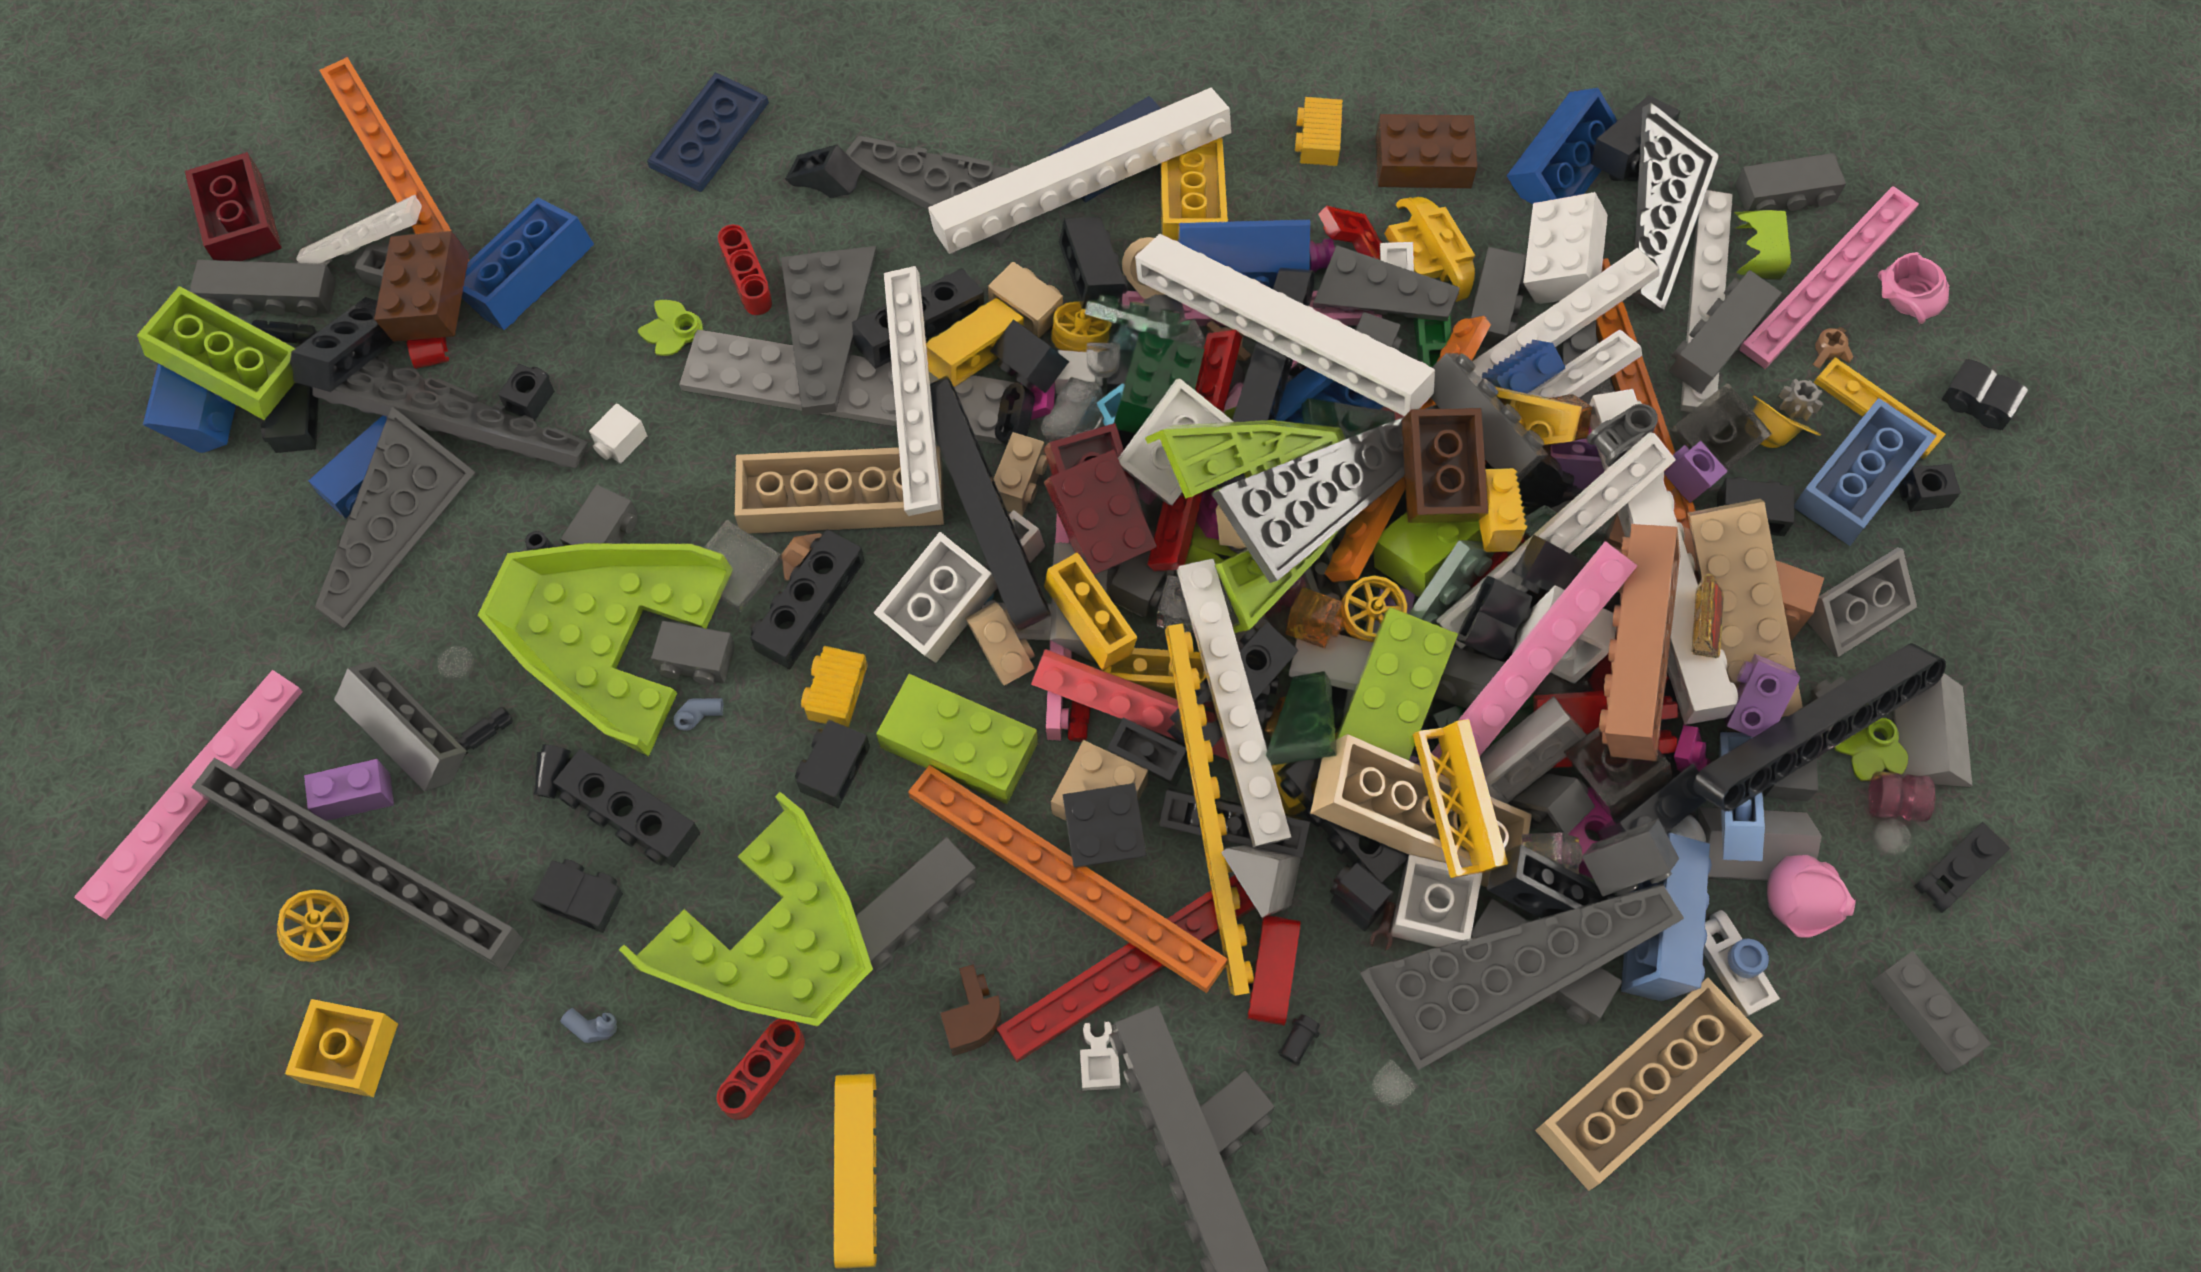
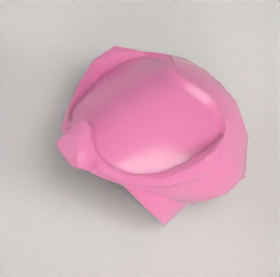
[1878,252,1949,324]
[1766,855,1856,938]

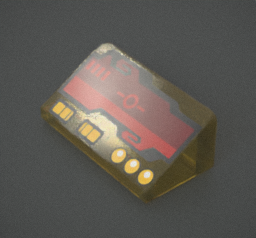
[1691,574,1724,658]

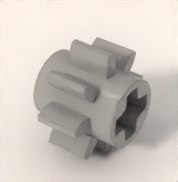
[1779,379,1823,421]

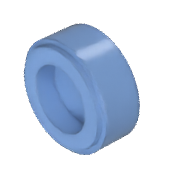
[1728,939,1769,978]

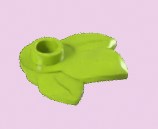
[638,300,703,356]
[1834,718,1908,781]

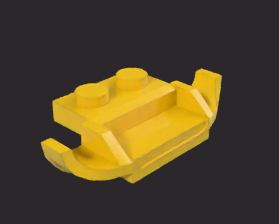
[1384,197,1475,302]

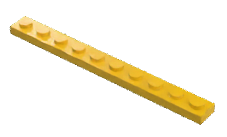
[1165,623,1254,996]

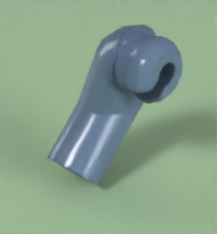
[674,698,724,731]
[560,1008,617,1043]

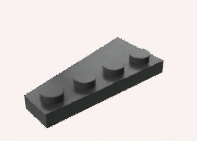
[1313,245,1460,321]

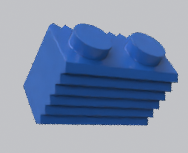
[1482,339,1565,394]

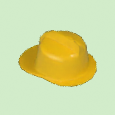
[1745,395,1821,448]

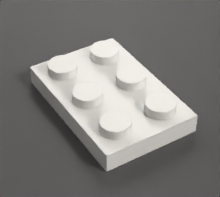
[1118,379,1234,505]

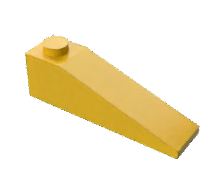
[1495,386,1582,445]

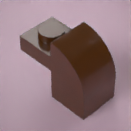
[940,964,1001,1056]

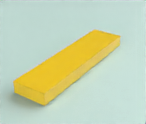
[1814,357,1946,460]

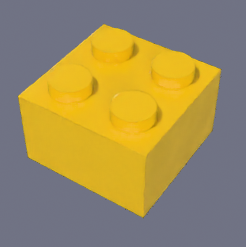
[285,999,398,1098]

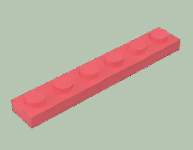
[1031,649,1229,760]

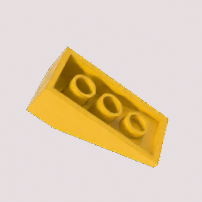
[1160,138,1228,241]

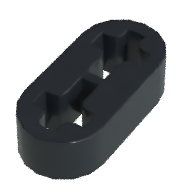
[995,383,1035,445]

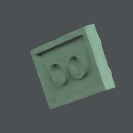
[1409,540,1495,626]

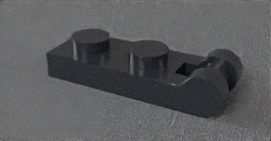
[1914,822,2010,913]

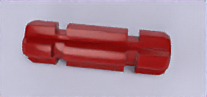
[1068,700,1091,742]

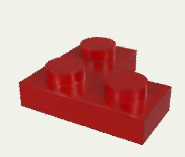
[1318,206,1382,260]

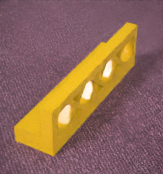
[1412,719,1508,878]

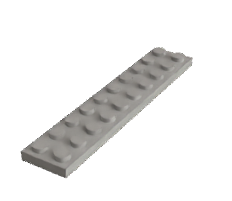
[679,329,1015,444]

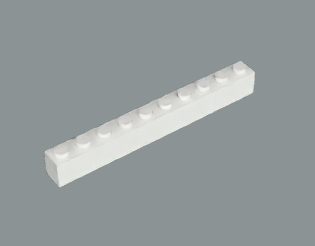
[928,87,1231,254]
[1135,234,1435,416]
[1586,389,1738,725]

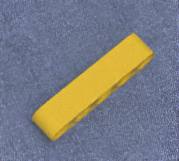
[834,1074,877,1269]

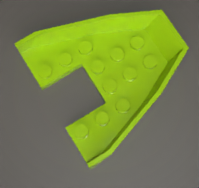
[1145,420,1346,633]
[478,543,733,757]
[619,792,873,1026]

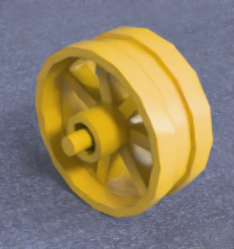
[1051,301,1112,354]
[1339,576,1407,642]
[277,889,349,962]

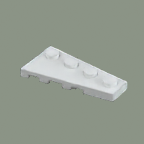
[296,195,422,265]

